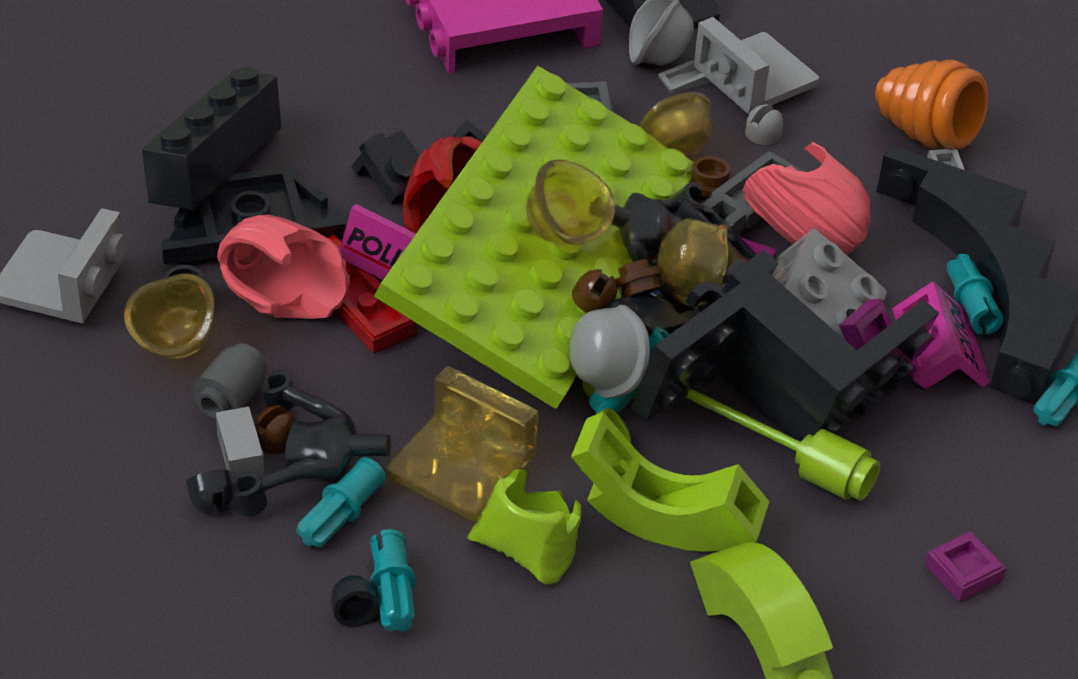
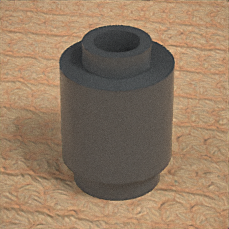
[193,343,267,419]

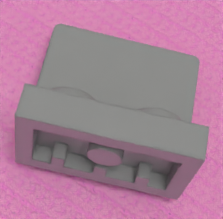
[694,17,819,114]
[772,227,887,338]

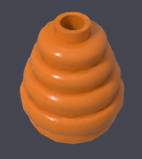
[875,59,989,150]

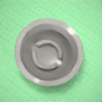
[629,0,694,66]
[569,305,650,398]

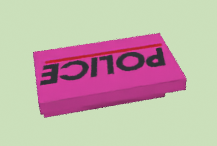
[340,204,416,280]
[892,281,991,390]

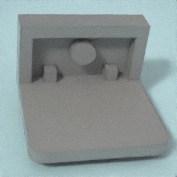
[0,208,128,324]

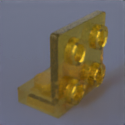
[386,366,538,521]

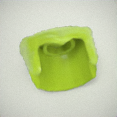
[467,469,581,585]

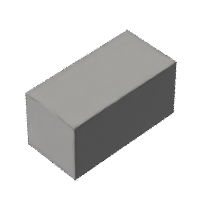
[216,407,264,484]

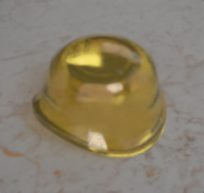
[639,92,713,157]
[525,160,615,245]
[657,218,728,306]
[124,273,215,359]

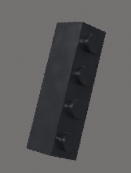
[142,68,282,210]

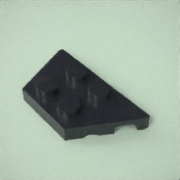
[161,166,349,265]

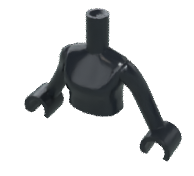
[590,182,703,314]
[232,370,391,517]

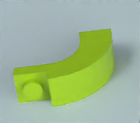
[571,412,770,552]
[690,542,833,679]

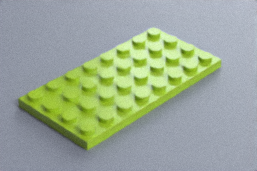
[374,66,693,409]

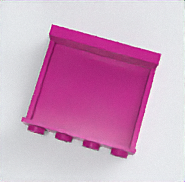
[405,0,603,73]

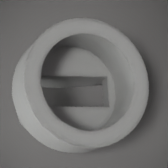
[745,104,783,145]

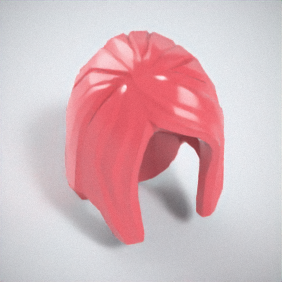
[742,142,870,255]
[217,214,350,319]

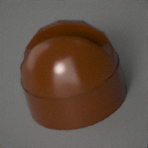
[572,269,618,313]
[255,405,296,453]

